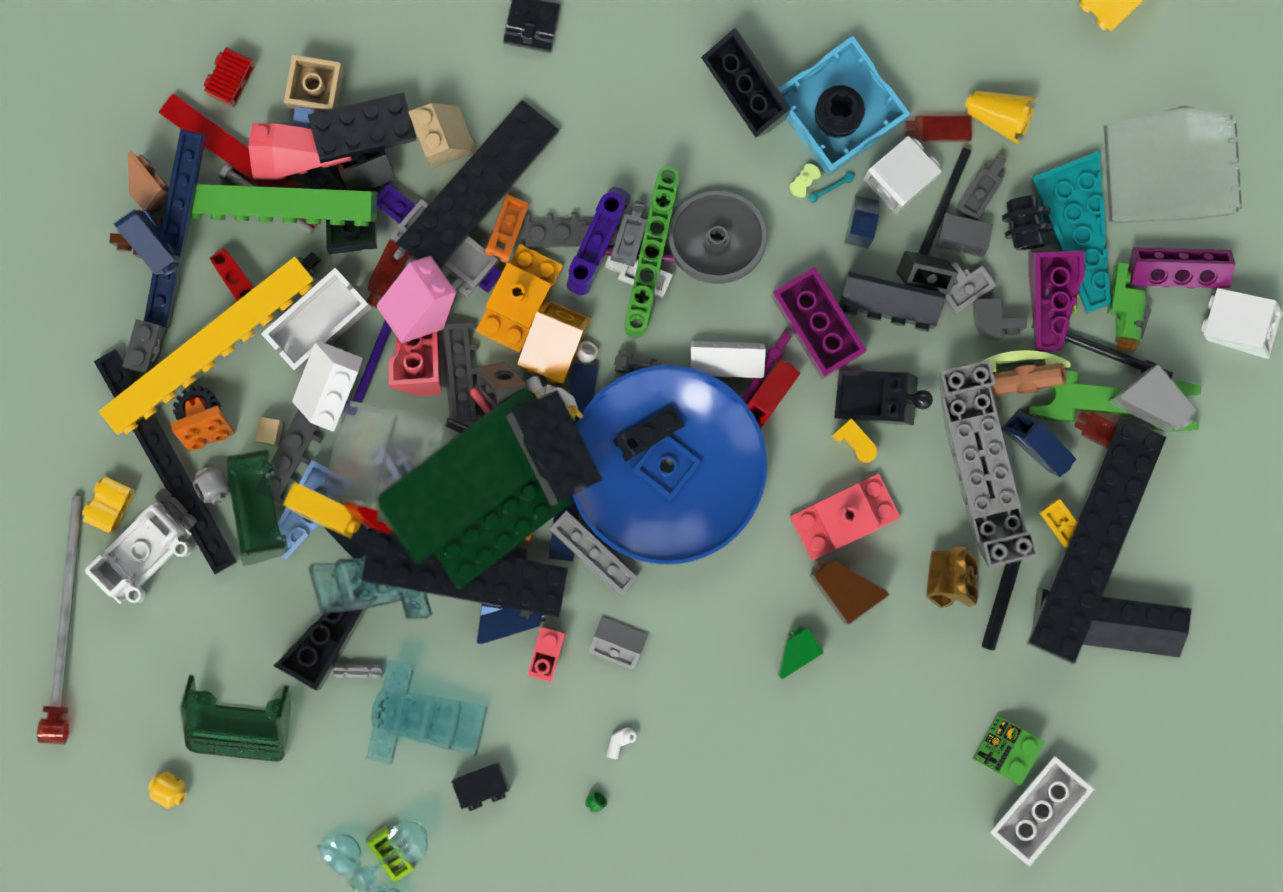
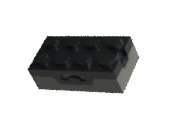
[506,390,603,506]

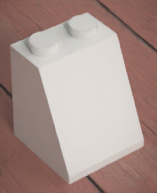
[863,136,942,215]
[1202,288,1282,359]

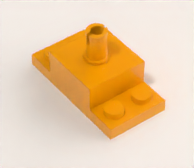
[476,244,563,353]

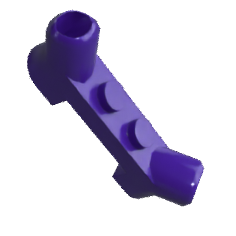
[566,187,631,295]

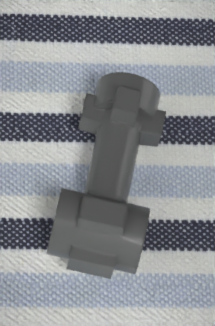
[614,351,661,373]

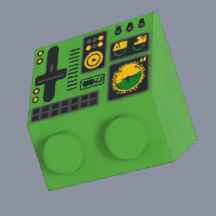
[973,715,1045,786]

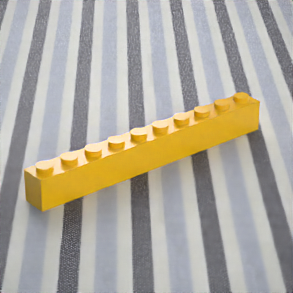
[98,256,315,435]

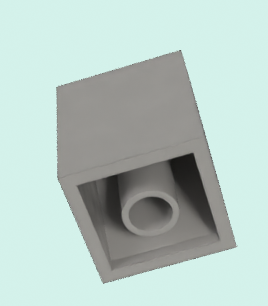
[1109,364,1197,431]

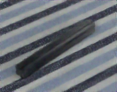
[982,560,1021,651]

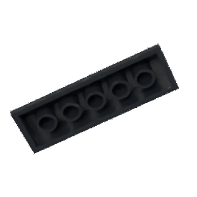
[1032,589,1192,658]

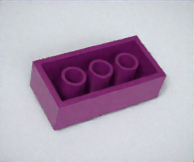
[771,267,867,379]

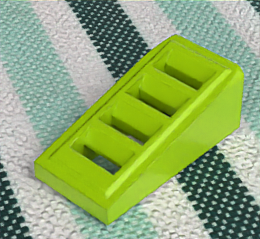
[366,825,415,883]

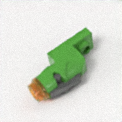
[1107,262,1151,351]

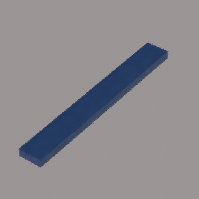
[144,129,207,328]
[548,363,598,562]

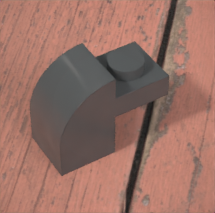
[973,299,1027,341]

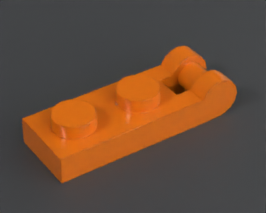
[484,194,529,263]

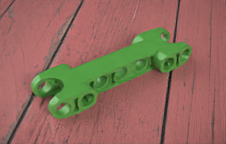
[625,166,679,338]
[1029,371,1202,432]

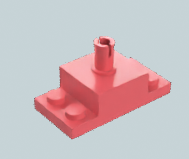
[790,473,901,561]

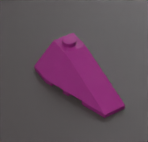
[1028,251,1085,352]

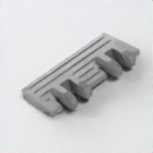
[390,199,498,299]

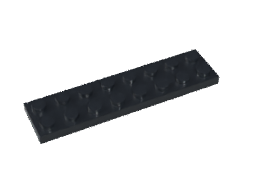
[396,100,560,269]
[361,531,568,618]

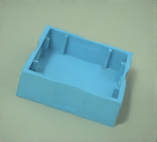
[778,36,911,177]

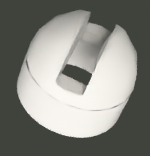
[577,341,598,363]

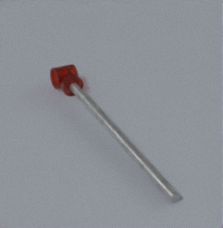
[37,496,82,745]

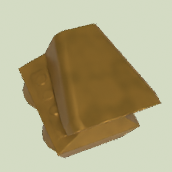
[926,546,979,608]

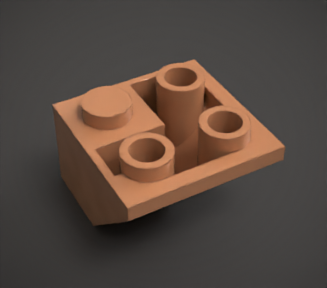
[128,151,169,214]

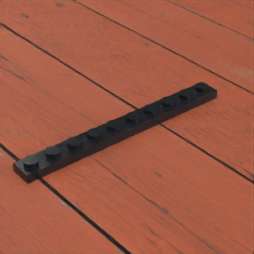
[94,349,238,575]

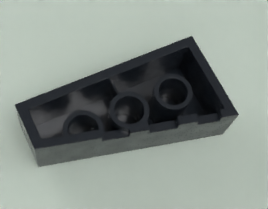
[273,591,371,691]

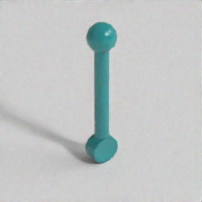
[808,173,854,202]

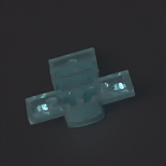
[308,555,433,619]
[366,660,488,764]

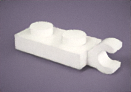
[605,256,673,298]

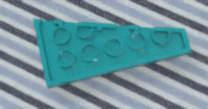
[1031,151,1111,314]

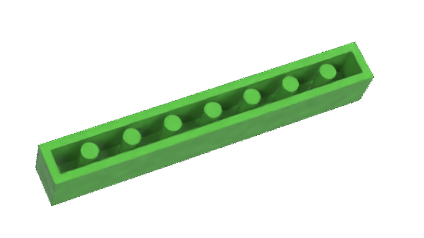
[191,184,378,226]

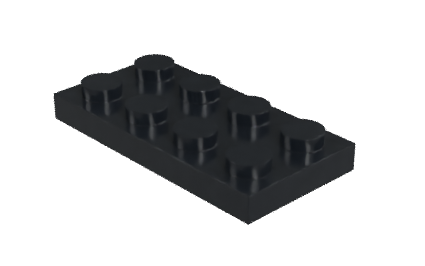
[308,92,416,163]

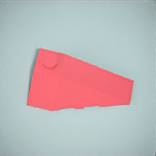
[248,123,352,181]
[388,331,442,396]

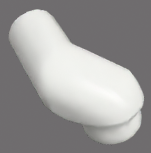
[606,728,637,759]

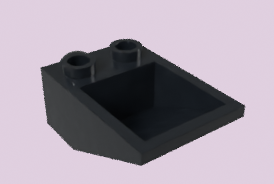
[834,370,933,426]

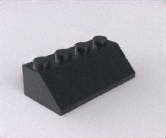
[701,28,791,138]
[838,272,946,332]

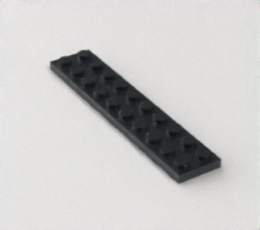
[1026,417,1167,664]

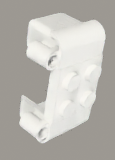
[85,499,192,604]

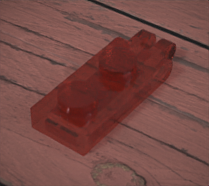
[905,116,972,142]
[1074,412,1116,448]

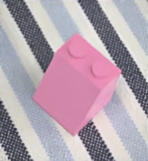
[377,256,456,343]

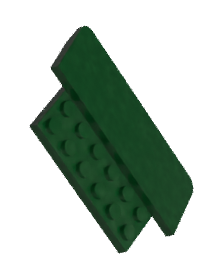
[376,389,573,589]

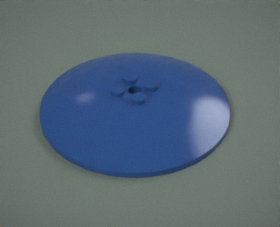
[573,365,767,565]

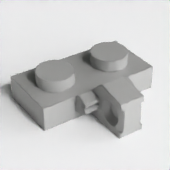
[945,262,996,314]

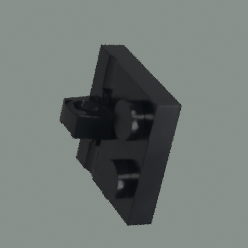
[503,0,561,53]
[326,220,377,255]

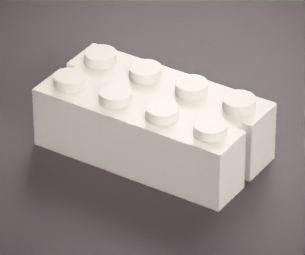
[261,268,371,373]

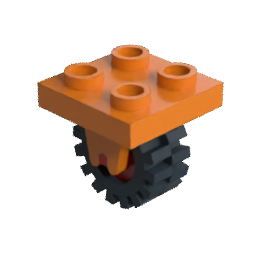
[171,386,235,451]

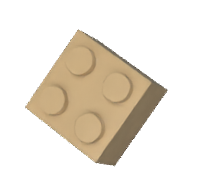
[284,55,345,111]

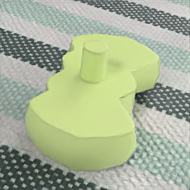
[789,164,821,198]

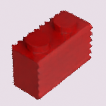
[204,48,256,108]

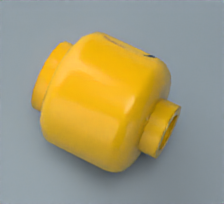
[148,771,187,809]

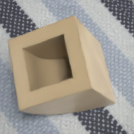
[254,417,284,447]

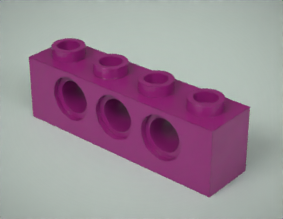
[1128,247,1236,289]

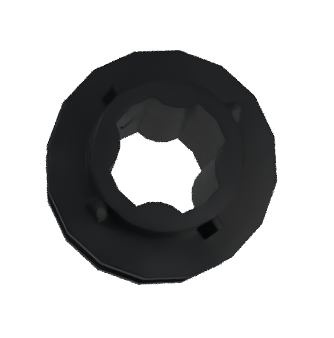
[814,85,865,138]
[1002,195,1054,251]

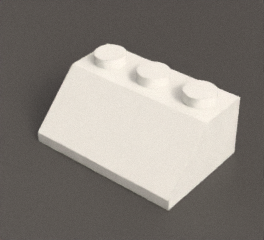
[292,340,363,432]

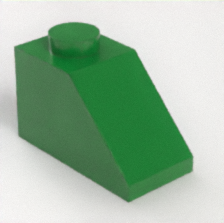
[778,626,824,680]

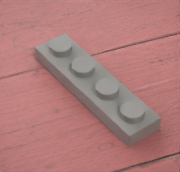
[549,511,638,596]

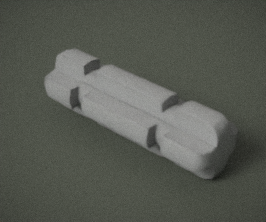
[334,664,383,678]

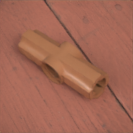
[991,363,1067,396]

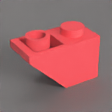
[527,627,566,682]

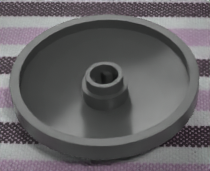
[668,191,767,284]

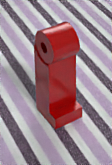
[209,247,255,301]

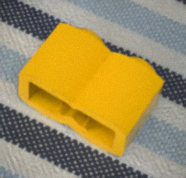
[82,476,136,535]

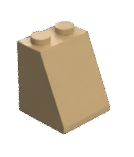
[408,103,477,169]

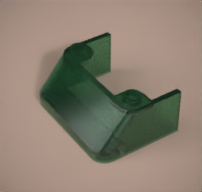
[226,450,288,566]
[180,675,291,762]

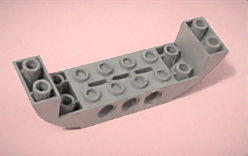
[940,360,1039,567]

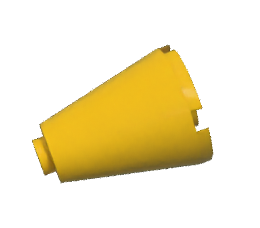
[965,90,1037,145]

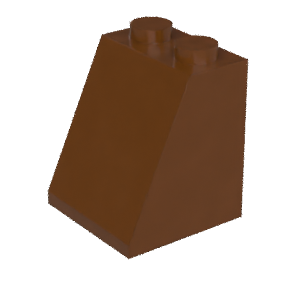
[810,560,890,624]

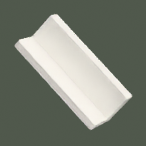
[690,341,765,378]

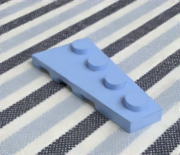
[264,460,356,559]

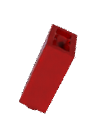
[747,359,801,430]

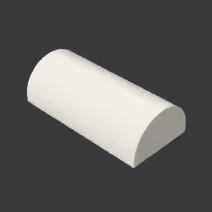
[990,757,1095,867]

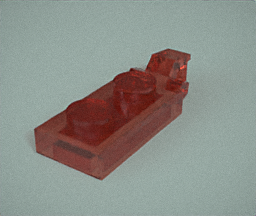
[367,239,410,308]

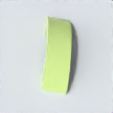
[981,350,1070,373]

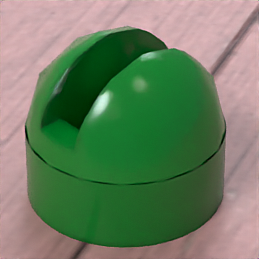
[585,790,607,813]

